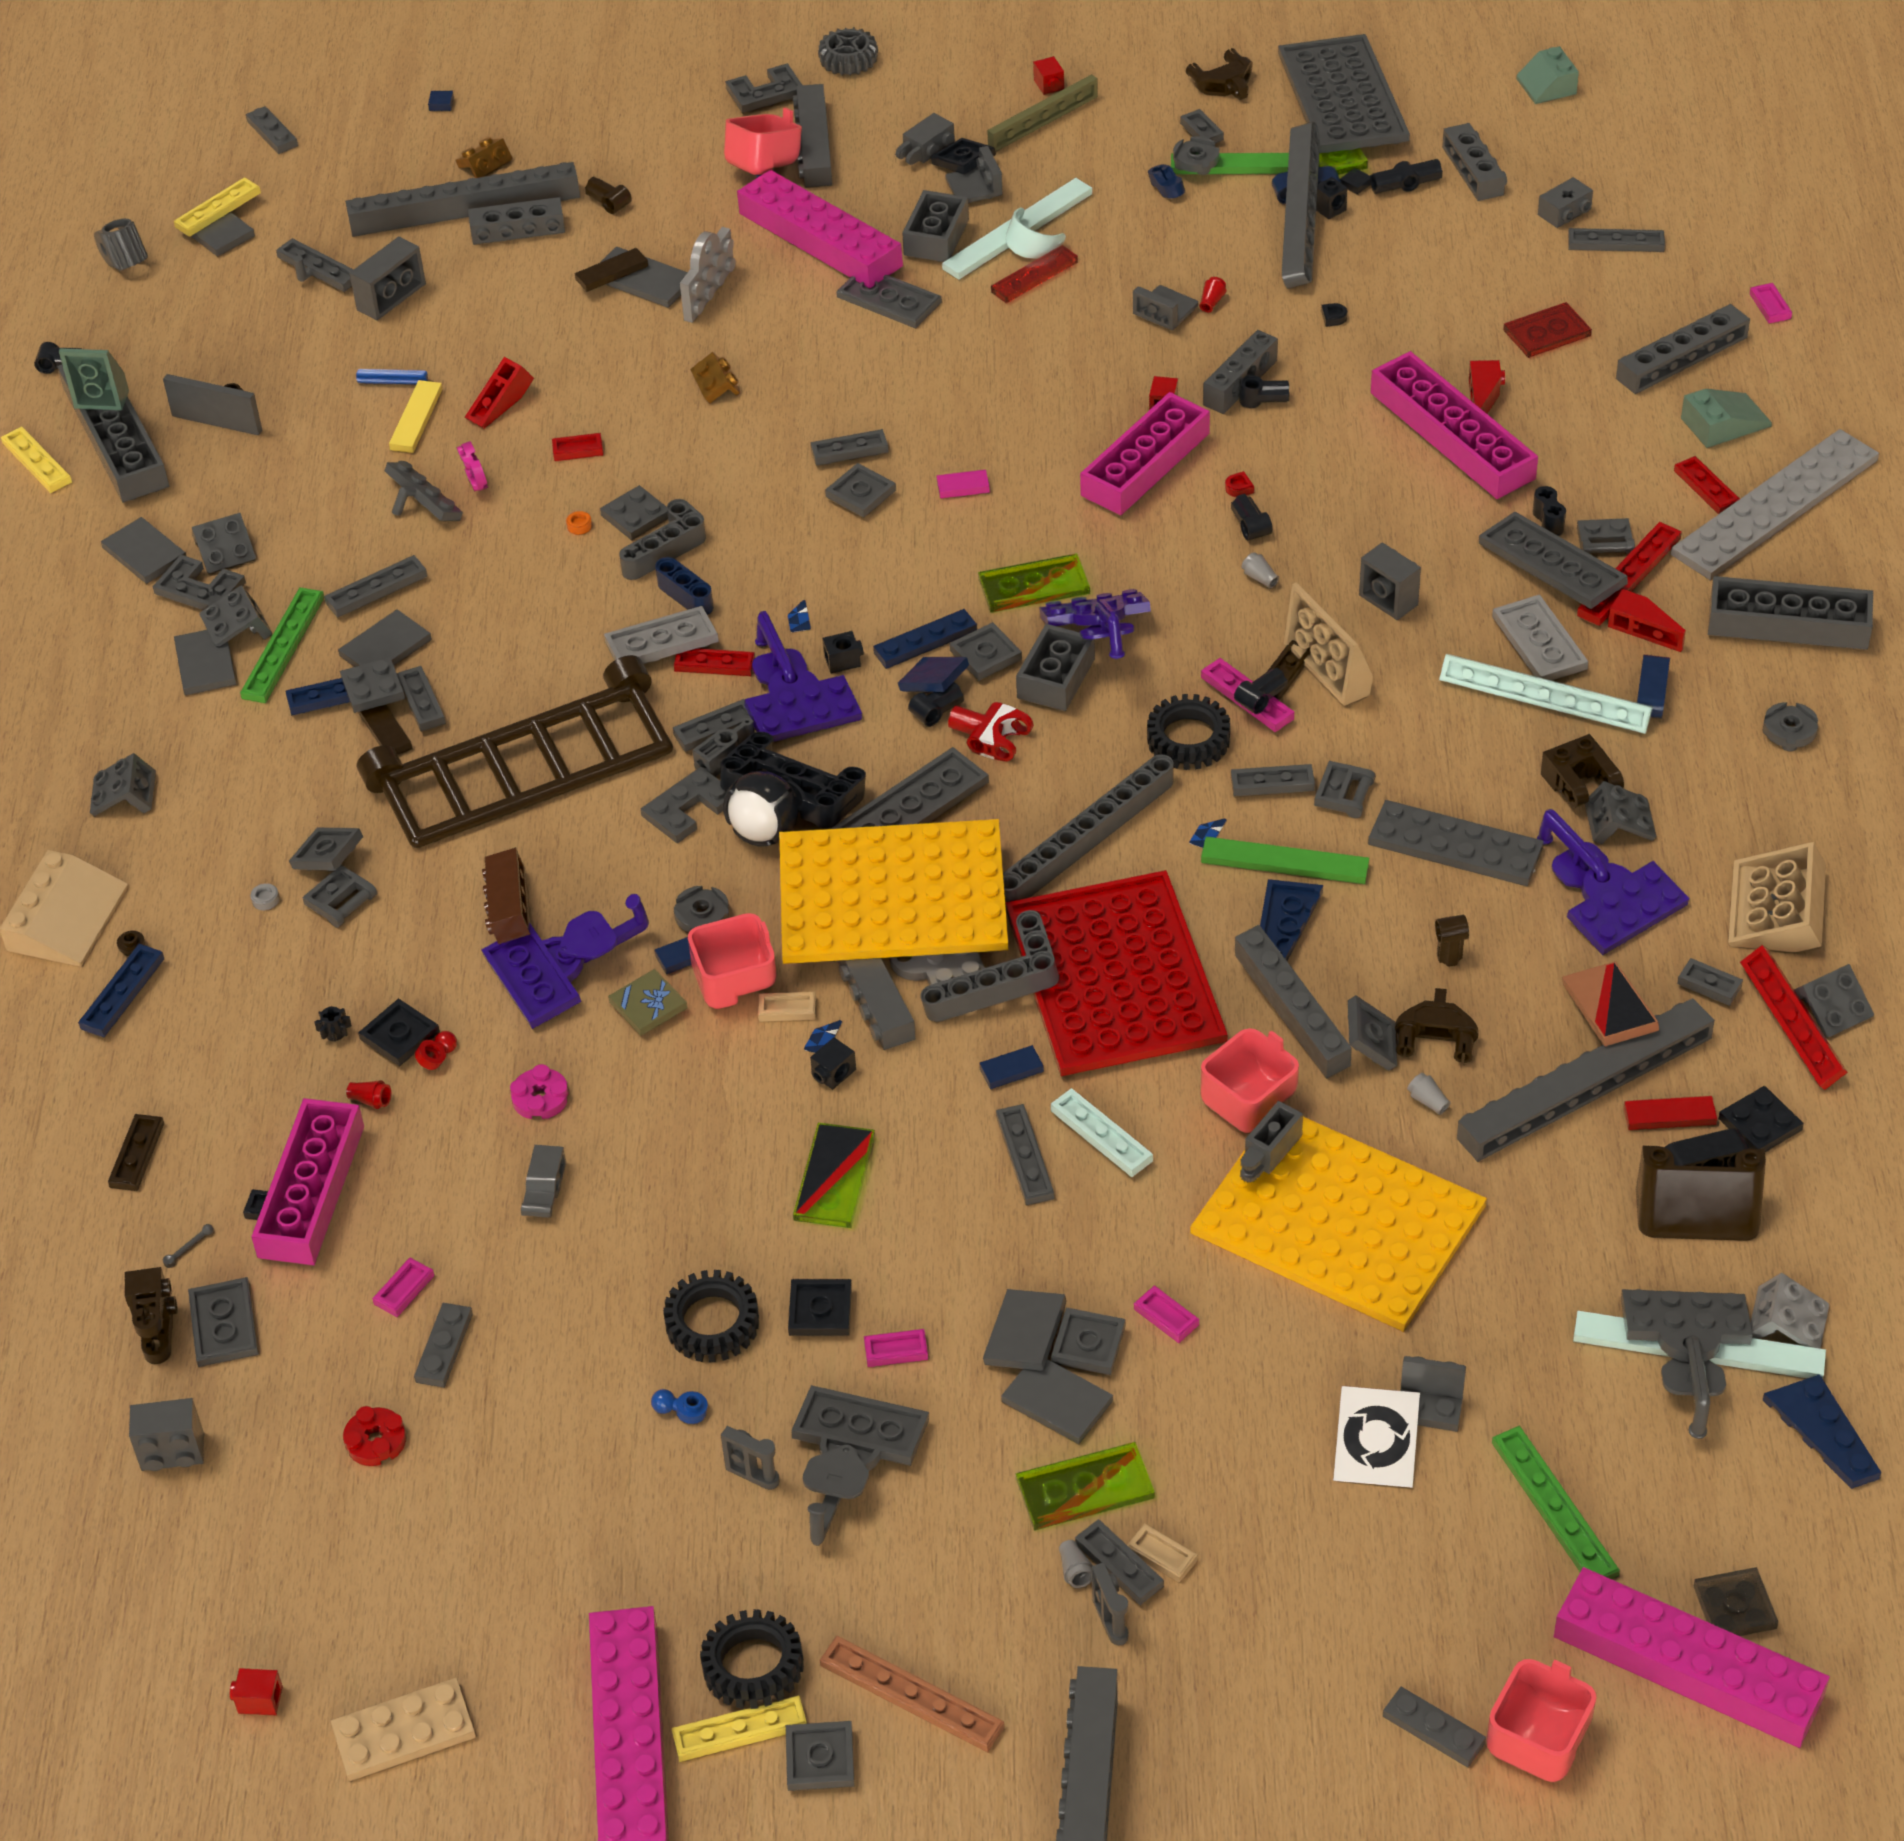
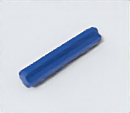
[356,369,428,385]

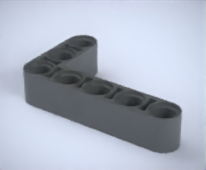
[920,910,1059,1022]

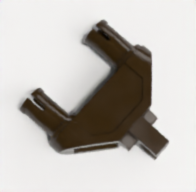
[1185,48,1253,100]
[1395,988,1479,1063]

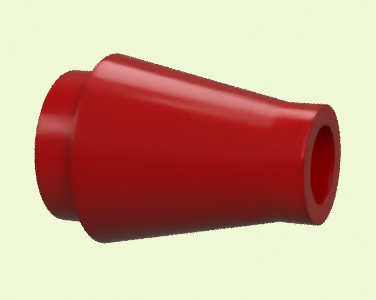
[1199,277,1227,313]
[346,1080,392,1109]

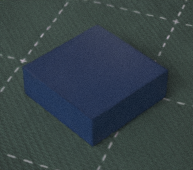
[428,91,454,111]

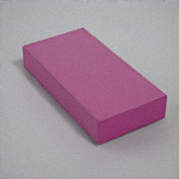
[1749,283,1792,324]
[936,470,990,498]
[372,1257,435,1317]
[1134,1285,1199,1343]
[864,1329,928,1367]

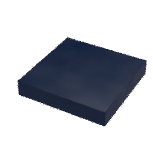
[898,657,969,692]

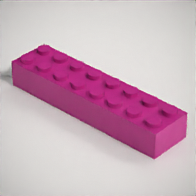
[737,170,903,289]
[1370,351,1538,499]
[1553,1567,1830,1748]
[589,1606,669,1841]

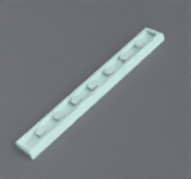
[942,178,1092,280]
[1439,654,1653,734]
[1573,1311,1826,1379]

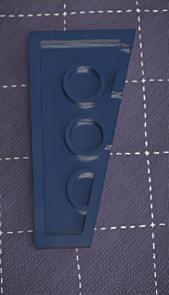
[1260,879,1323,961]
[1763,1374,1881,1489]

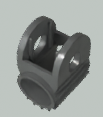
[94,218,148,271]

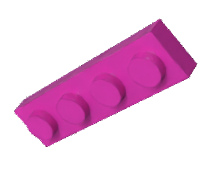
[1201,658,1295,732]

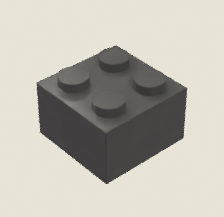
[1359,542,1421,620]
[129,1398,204,1471]

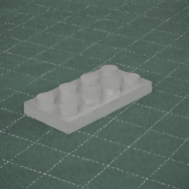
[1492,594,1589,681]
[604,606,719,664]

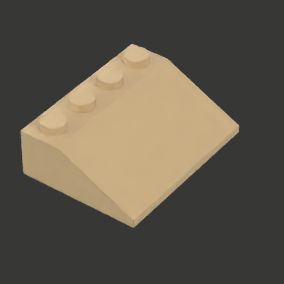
[1284,582,1373,706]
[1728,842,1826,952]
[0,850,129,967]

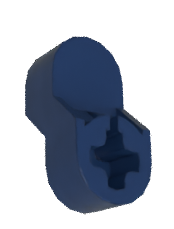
[1148,164,1186,199]

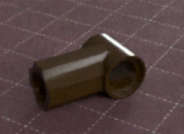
[585,176,632,214]
[1435,914,1469,967]

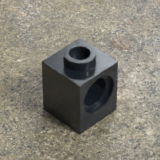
[1316,177,1348,220]
[822,631,864,674]
[810,1037,856,1090]

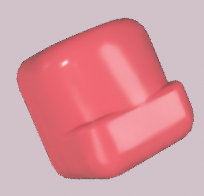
[724,108,802,175]
[688,913,777,1009]
[1200,1028,1299,1134]
[1486,1659,1597,1782]

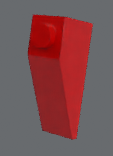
[465,357,534,429]
[1468,360,1505,414]
[1608,589,1686,652]

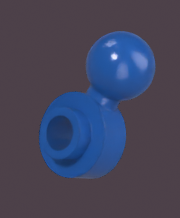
[651,1389,708,1424]

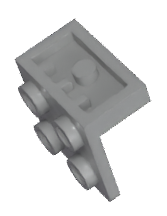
[1750,1273,1829,1349]

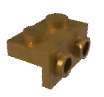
[455,137,512,178]
[690,352,740,404]

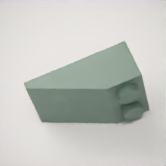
[59,348,129,410]
[1681,389,1772,448]

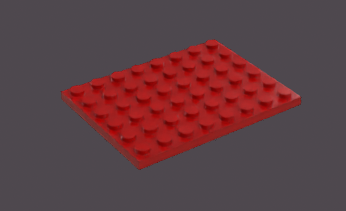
[1005,870,1228,1076]

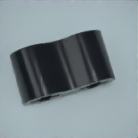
[1532,486,1566,536]

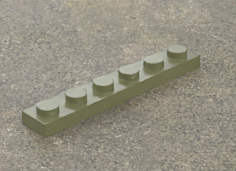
[987,74,1098,152]

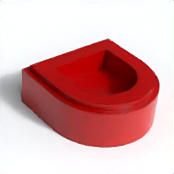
[1225,471,1255,497]

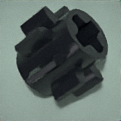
[314,1006,352,1041]

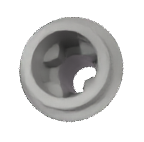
[1241,552,1279,589]
[1407,1073,1451,1115]
[1059,1540,1093,1588]

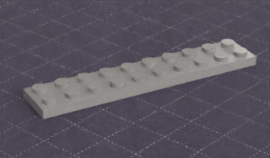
[1671,429,1879,580]

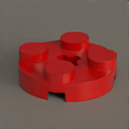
[343,1406,406,1466]

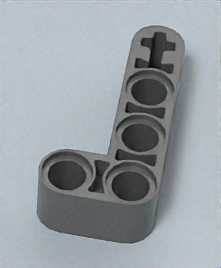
[619,499,706,580]

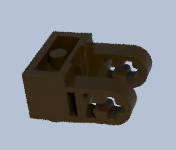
[1541,734,1624,808]
[125,1267,178,1364]

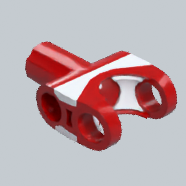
[948,702,1034,761]

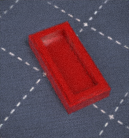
[552,433,603,461]

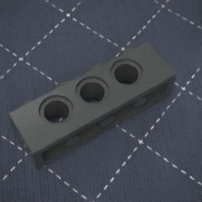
[1442,123,1507,201]
[468,197,565,245]
[1203,330,1278,414]

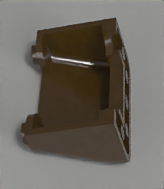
[1636,1145,1766,1241]

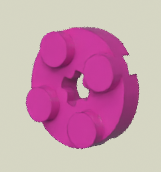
[456,441,488,492]
[510,1064,569,1119]

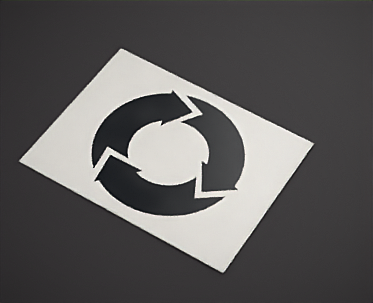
[1333,1386,1420,1488]

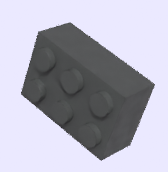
[902,190,969,262]
[349,236,426,320]
[1016,624,1095,711]

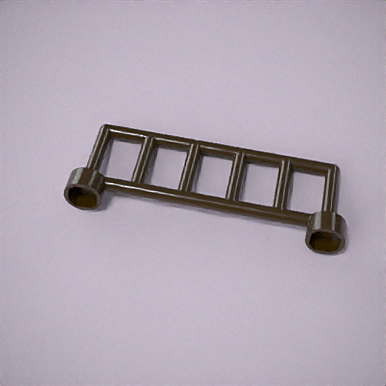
[356,655,673,848]

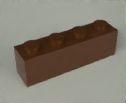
[482,847,530,944]

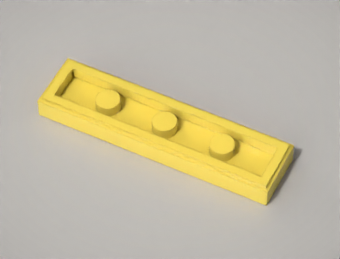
[174,177,261,237]
[389,380,443,453]
[1,427,72,493]
[671,1695,807,1762]

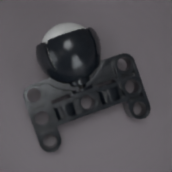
[720,732,866,847]

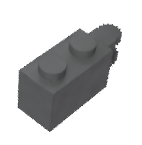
[895,113,955,165]
[1240,1101,1303,1183]

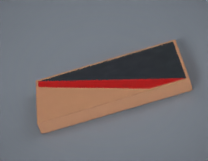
[1562,961,1659,1046]

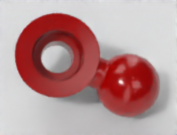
[415,1031,457,1070]

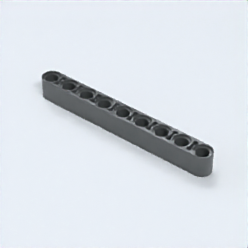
[1282,121,1320,289]
[1003,754,1174,908]

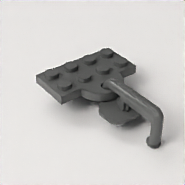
[1621,1289,1753,1439]
[791,1385,929,1546]

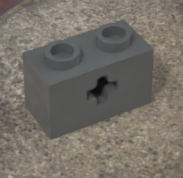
[1538,177,1593,228]

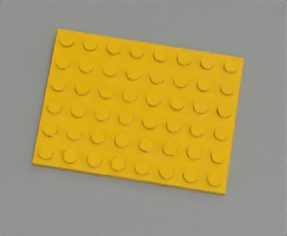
[779,819,1008,964]
[1190,1117,1487,1332]

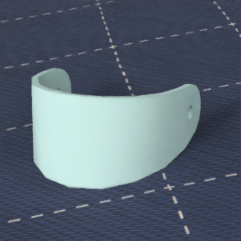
[1005,207,1066,259]

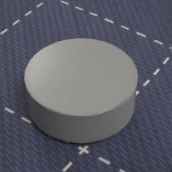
[250,884,279,910]

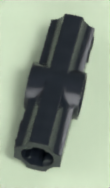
[1370,159,1443,194]

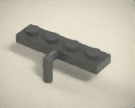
[276,238,354,292]
[384,461,463,521]

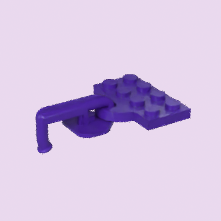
[1039,589,1151,659]
[744,611,862,742]
[1537,809,1690,955]
[481,894,649,1029]

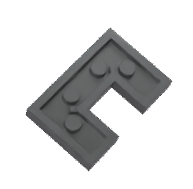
[725,63,802,113]
[152,555,246,610]
[641,767,727,843]

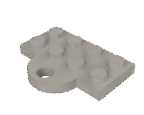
[680,227,736,323]
[889,952,985,985]

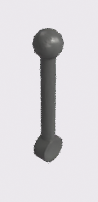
[163,1224,214,1268]

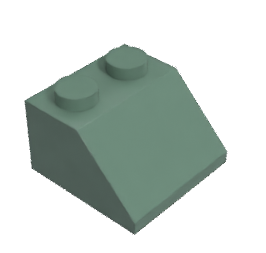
[1516,46,1579,104]

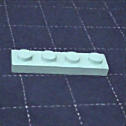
[1051,1088,1153,1177]

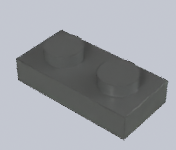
[1180,109,1224,143]
[1677,958,1743,1006]

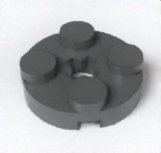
[1173,136,1219,175]
[1762,702,1818,751]
[674,886,729,932]

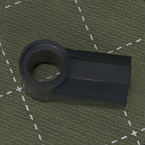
[34,342,82,374]
[1239,375,1289,408]
[1231,494,1273,541]
[1234,667,1288,714]
[908,682,964,727]

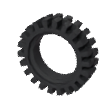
[1147,694,1230,770]
[663,1270,759,1362]
[700,1609,804,1709]

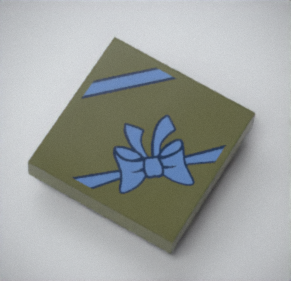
[608,969,688,1036]

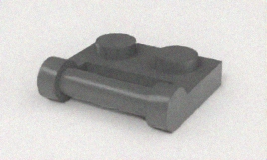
[1577,518,1635,555]
[1314,761,1376,818]
[302,865,378,928]
[721,1426,780,1490]
[1092,1562,1129,1646]

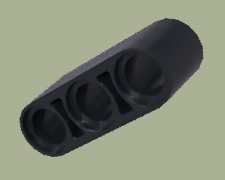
[1665,1128,1749,1167]

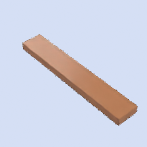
[820,1636,1005,1753]

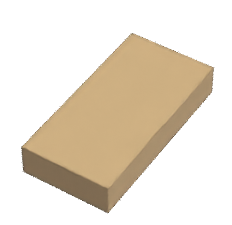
[758,992,816,1022]
[1127,1523,1198,1583]

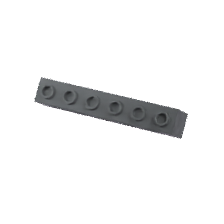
[1616,304,1750,394]

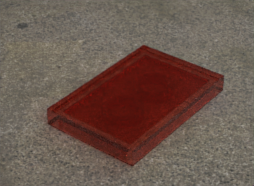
[1503,302,1592,358]

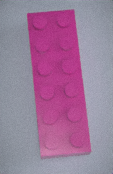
[1080,392,1210,515]
[251,1098,364,1265]

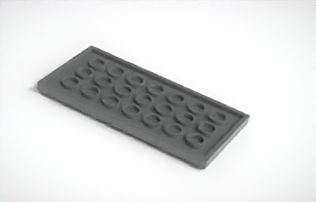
[1278,34,1410,154]

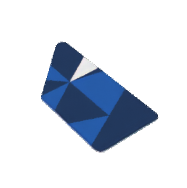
[788,600,811,632]
[1189,818,1227,848]
[804,1020,842,1053]

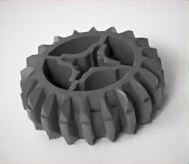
[818,27,878,76]

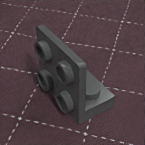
[945,146,1003,204]
[1133,285,1198,331]
[192,513,256,574]
[199,585,273,647]
[90,753,156,816]
[1585,781,1656,845]
[1794,964,1874,1038]
[1400,1356,1466,1432]

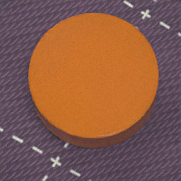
[566,511,592,535]

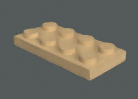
[330,1678,476,1782]

